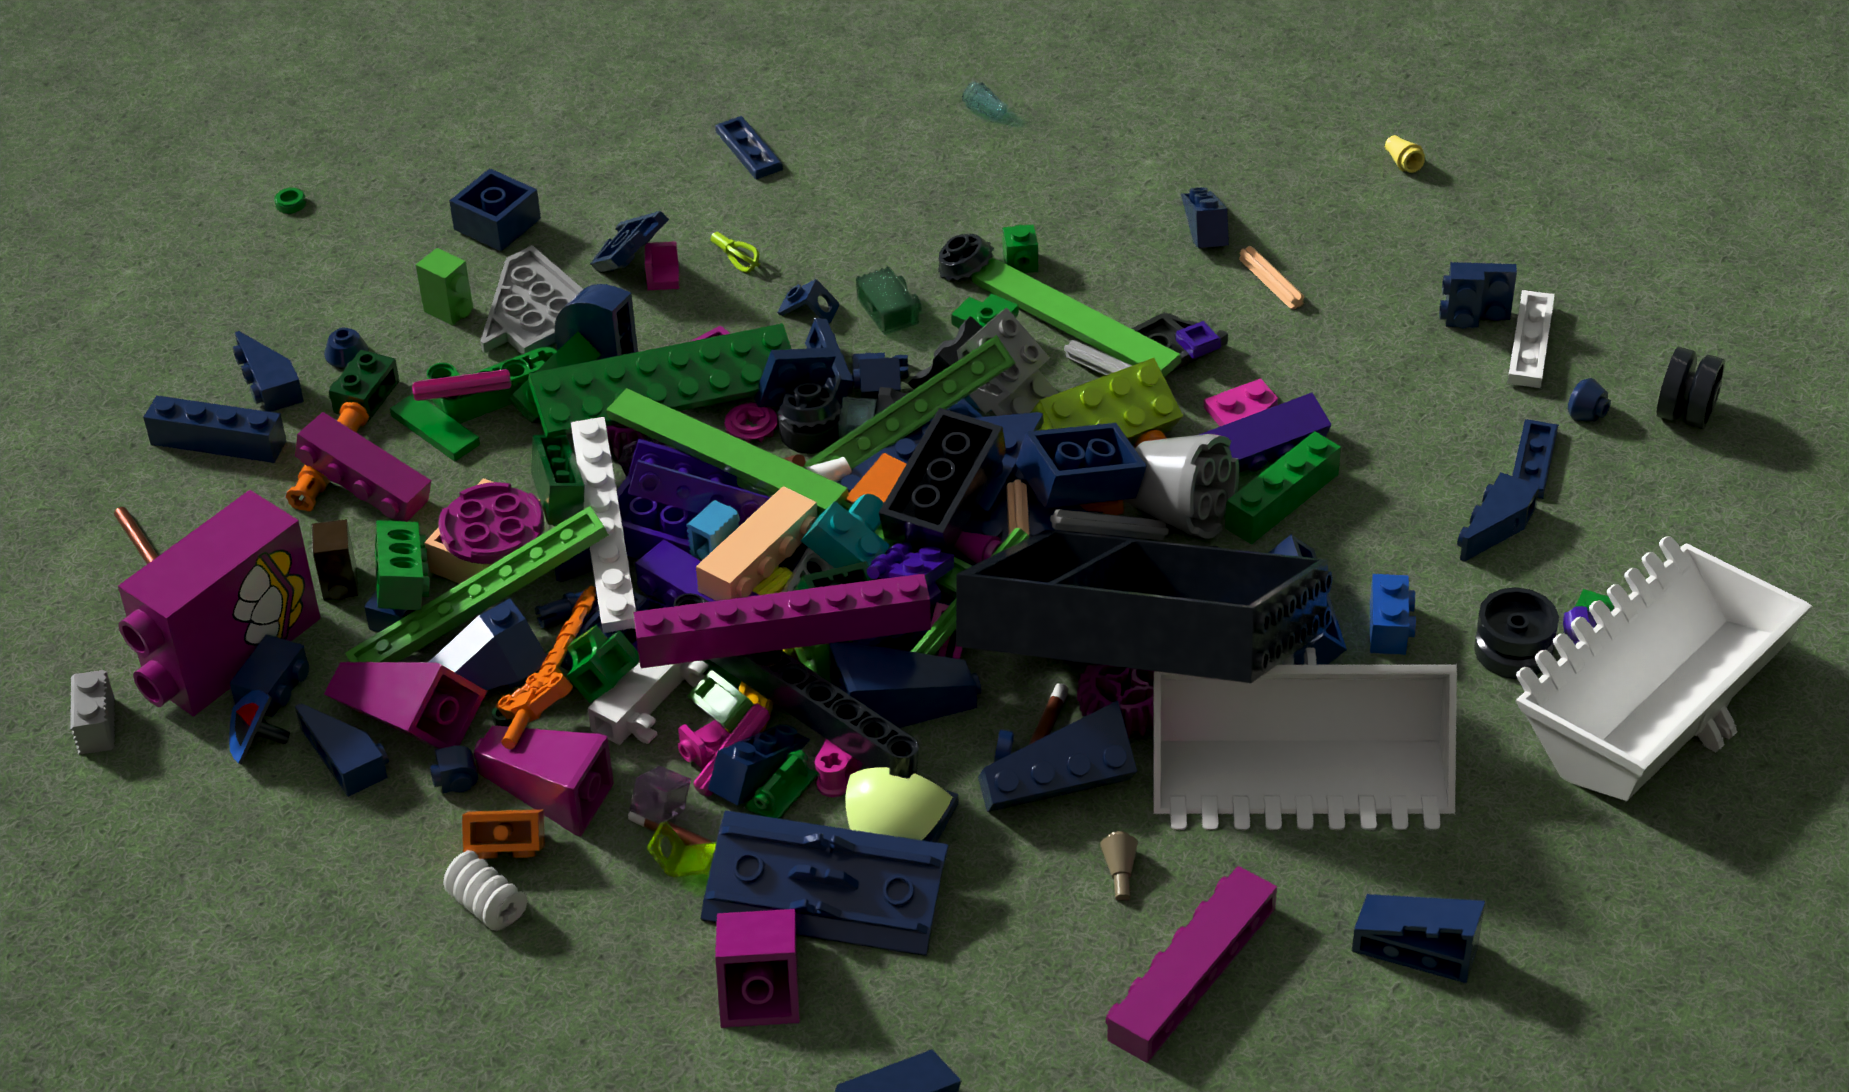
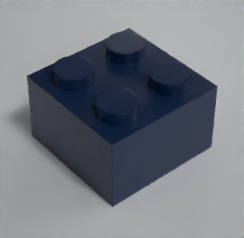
[449,169,541,251]

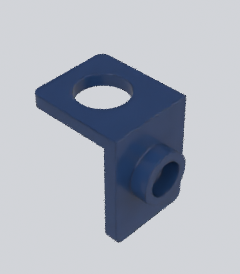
[777,279,839,323]

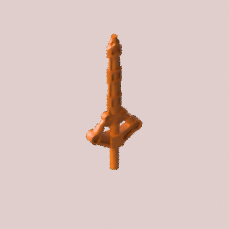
[496,586,597,749]

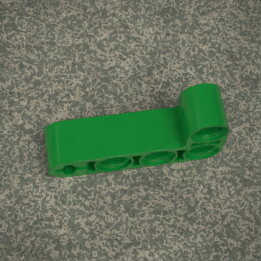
[426,347,557,423]

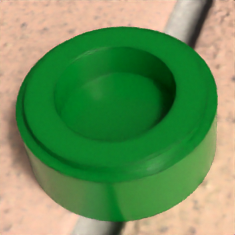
[274,188,306,214]

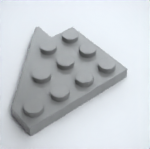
[480,245,583,354]

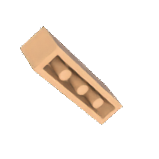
[696,486,818,601]

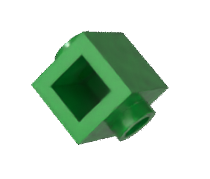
[1002,224,1038,273]

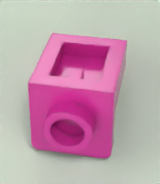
[678,720,730,770]

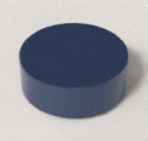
[994,729,1014,762]

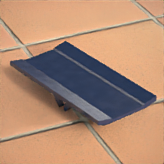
[701,810,949,956]

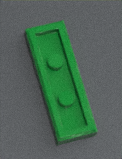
[390,394,480,462]

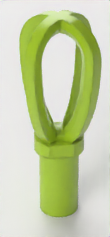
[711,232,760,273]

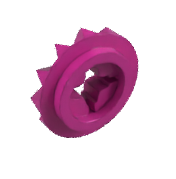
[724,403,778,443]

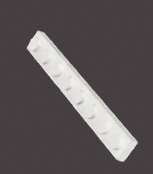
[571,417,636,633]

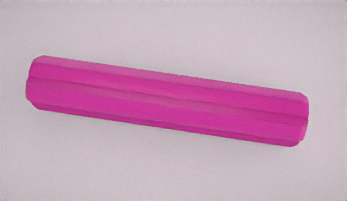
[412,369,512,401]
[693,704,770,797]

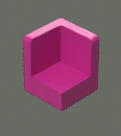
[645,241,679,290]

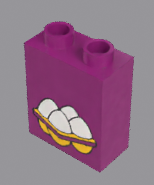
[118,490,321,717]

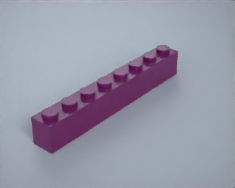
[633,574,931,668]

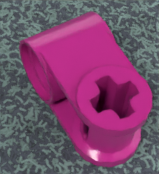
[815,738,863,798]

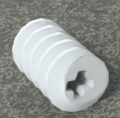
[443,851,527,931]

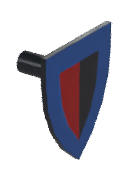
[229,689,290,765]

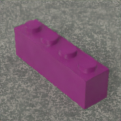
[295,412,432,522]

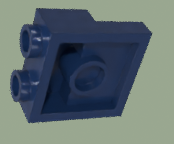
[1439,262,1517,328]

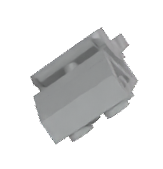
[957,307,1058,416]

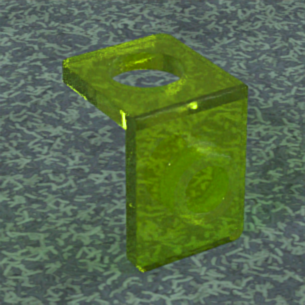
[647,822,716,877]

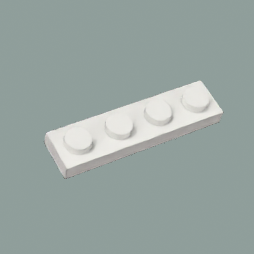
[1507,290,1555,388]

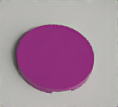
[438,482,545,564]

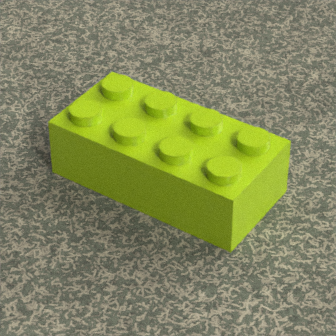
[1030,358,1183,445]

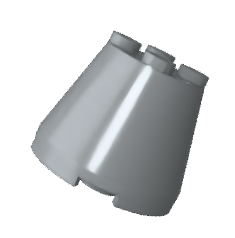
[1123,434,1239,539]

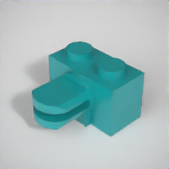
[801,494,890,568]

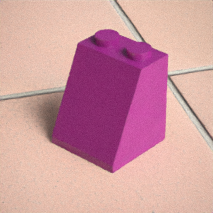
[715,909,800,1028]

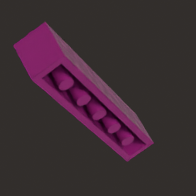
[1105,866,1277,1063]

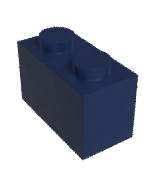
[229,634,309,717]

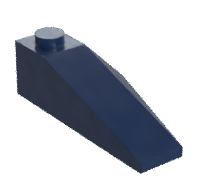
[428,598,547,697]

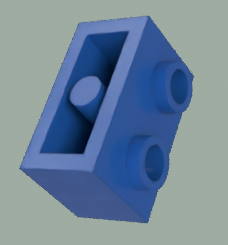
[1370,574,1416,655]

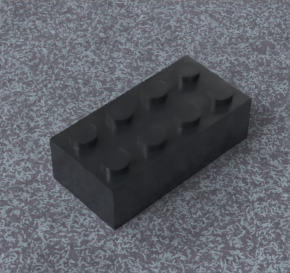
[879,408,1007,554]

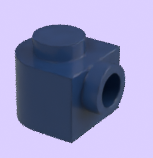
[430,745,478,793]

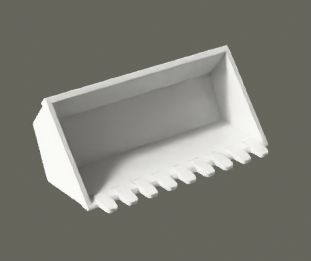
[1515,536,1812,801]
[1153,648,1457,830]

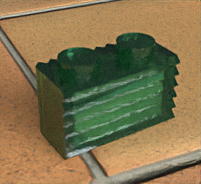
[856,266,922,335]

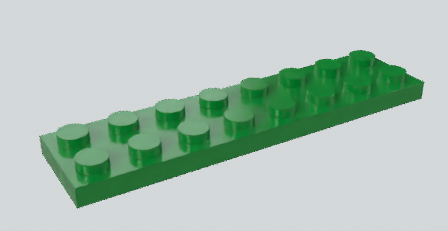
[528,323,792,438]

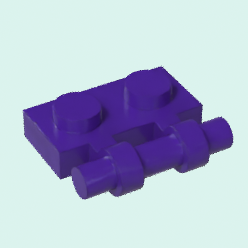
[867,542,954,587]

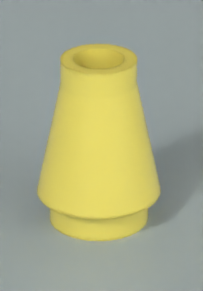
[1385,135,1425,173]

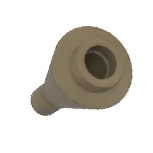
[1100,831,1138,900]

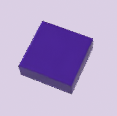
[1176,321,1221,359]

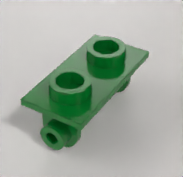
[745,750,818,819]

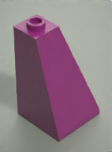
[324,662,487,749]
[474,725,614,836]

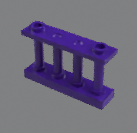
[628,439,771,525]

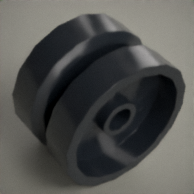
[1656,346,1725,430]
[1474,587,1559,679]

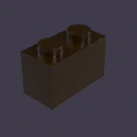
[312,519,358,600]

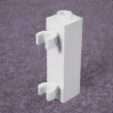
[588,660,708,745]

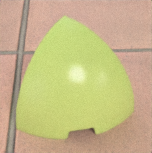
[846,768,953,840]

